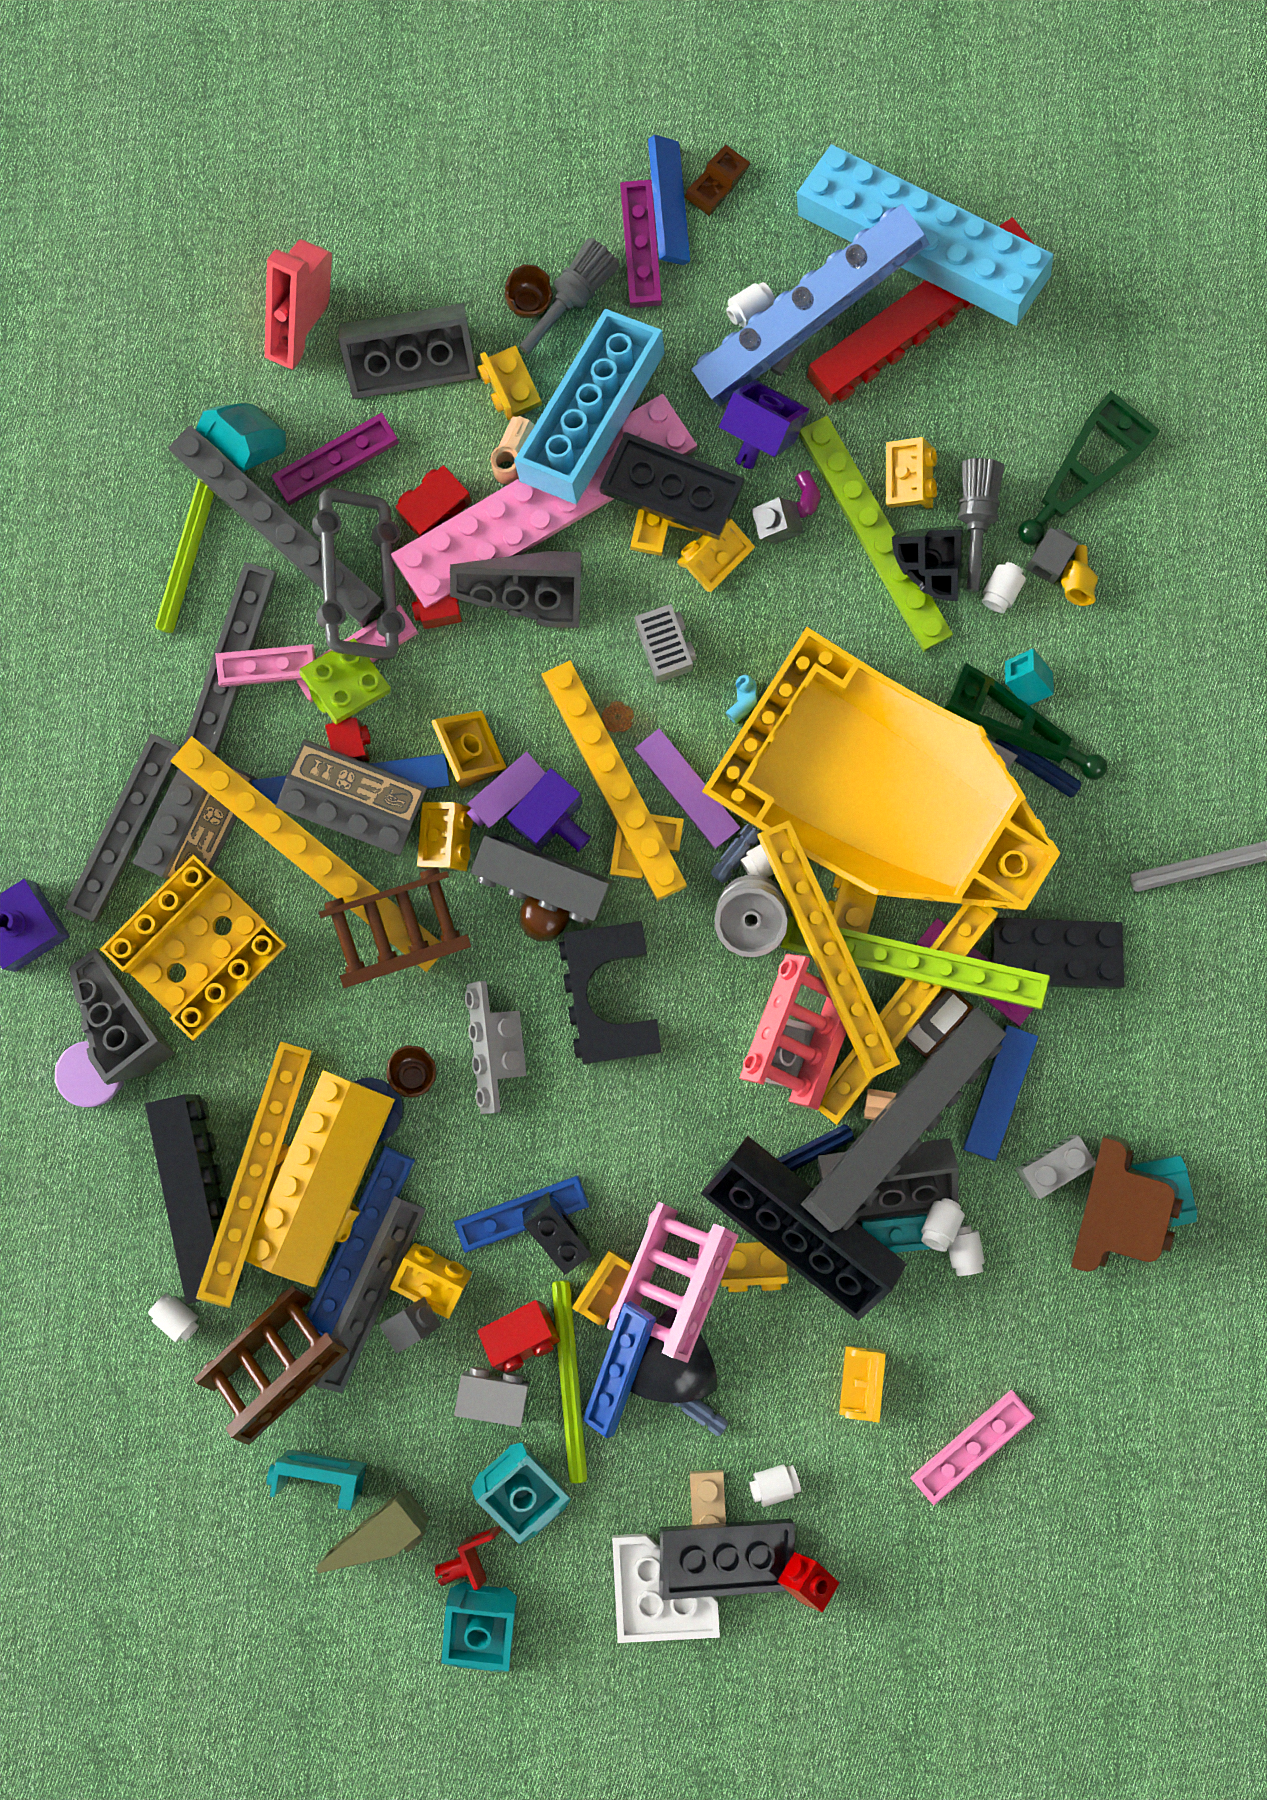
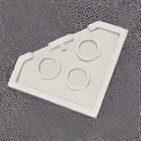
[612,1533,720,1643]

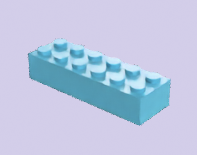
[514,309,665,505]

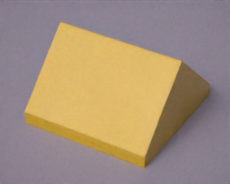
[432,710,507,789]

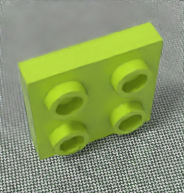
[299,638,391,725]

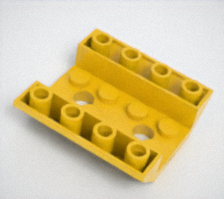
[100,854,287,1041]

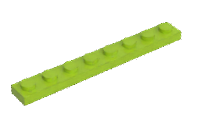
[799,416,953,652]
[781,916,1050,1010]

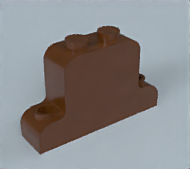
[1071,1134,1184,1272]

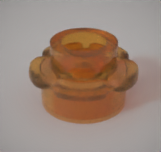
[602,701,634,733]

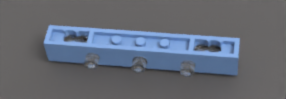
[691,203,930,407]

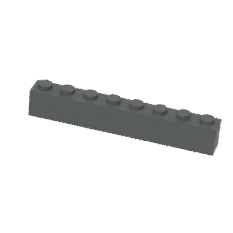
[168,425,384,628]
[801,1007,1007,1233]

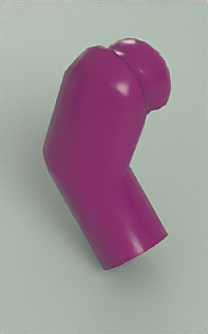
[795,470,821,518]

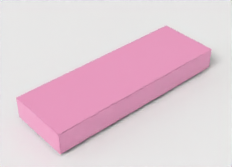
[215,644,316,687]

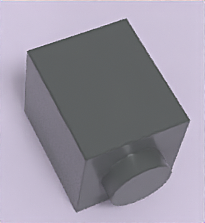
[752,497,804,544]
[1025,527,1078,584]
[380,1297,442,1354]

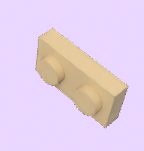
[690,1470,726,1525]

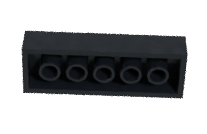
[145,1094,243,1304]
[700,1136,907,1321]

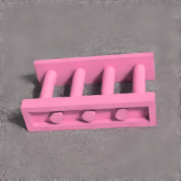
[607,1202,739,1363]

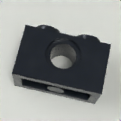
[522,1192,592,1275]

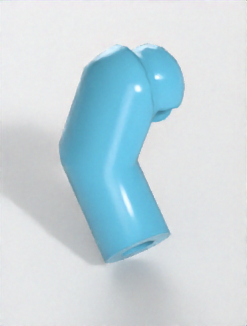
[726,675,758,724]

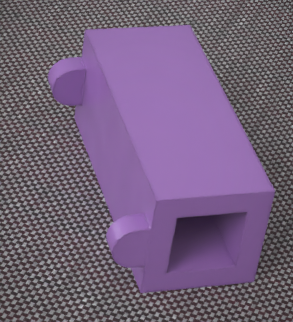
[467,751,545,828]

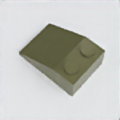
[315,1487,430,1573]

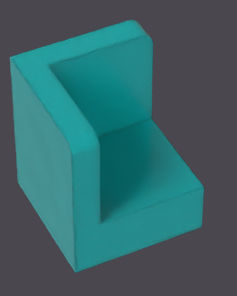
[1005,648,1054,705]

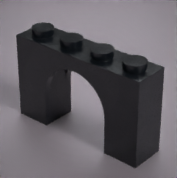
[559,921,662,1064]

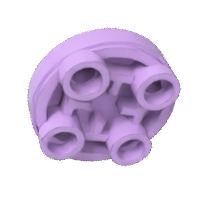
[55,1041,124,1107]

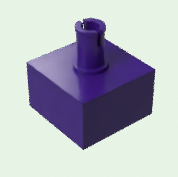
[719,379,810,469]
[507,768,592,852]
[0,878,70,972]

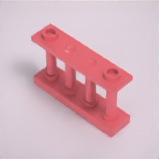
[739,954,847,1110]

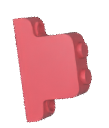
[264,239,332,370]

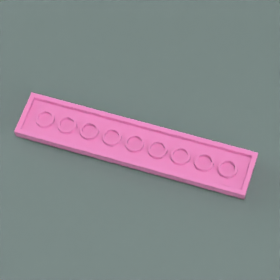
[391,394,697,609]

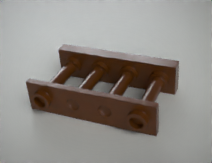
[319,867,472,988]
[193,1285,349,1445]

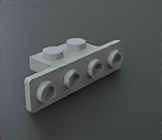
[465,981,527,1114]

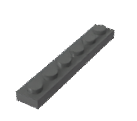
[184,562,278,755]
[64,733,182,923]
[314,1196,426,1393]

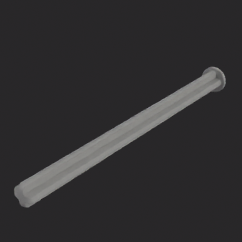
[1130,841,1267,892]

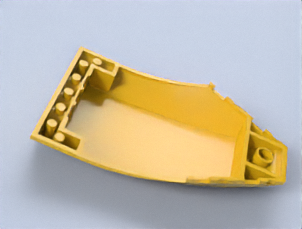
[702,627,1061,911]

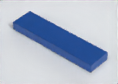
[648,134,690,266]
[962,1025,1038,1161]
[454,1175,589,1253]
[582,1301,656,1438]

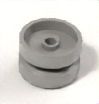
[714,875,789,957]

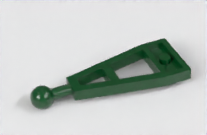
[1018,391,1161,545]
[944,663,1107,780]

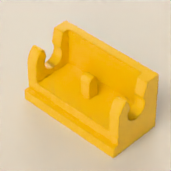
[572,1248,633,1326]
[839,1346,886,1423]

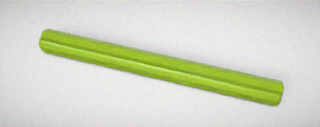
[155,479,214,633]
[552,1280,587,1484]

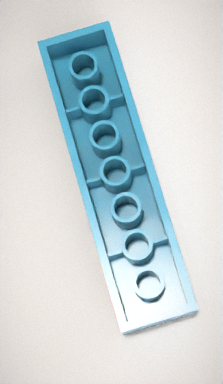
[797,144,1054,326]

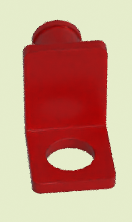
[435,1525,501,1591]

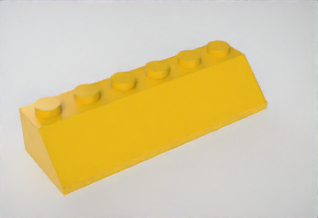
[245,1070,395,1287]

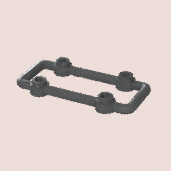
[312,488,405,660]

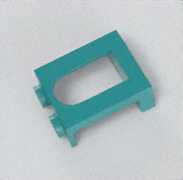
[266,1449,367,1511]

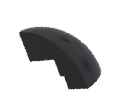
[892,526,963,601]
[630,1307,717,1403]

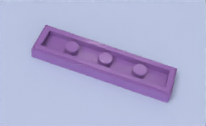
[634,728,741,850]

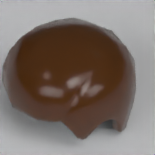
[505,264,553,319]
[520,896,570,942]
[386,1045,436,1098]

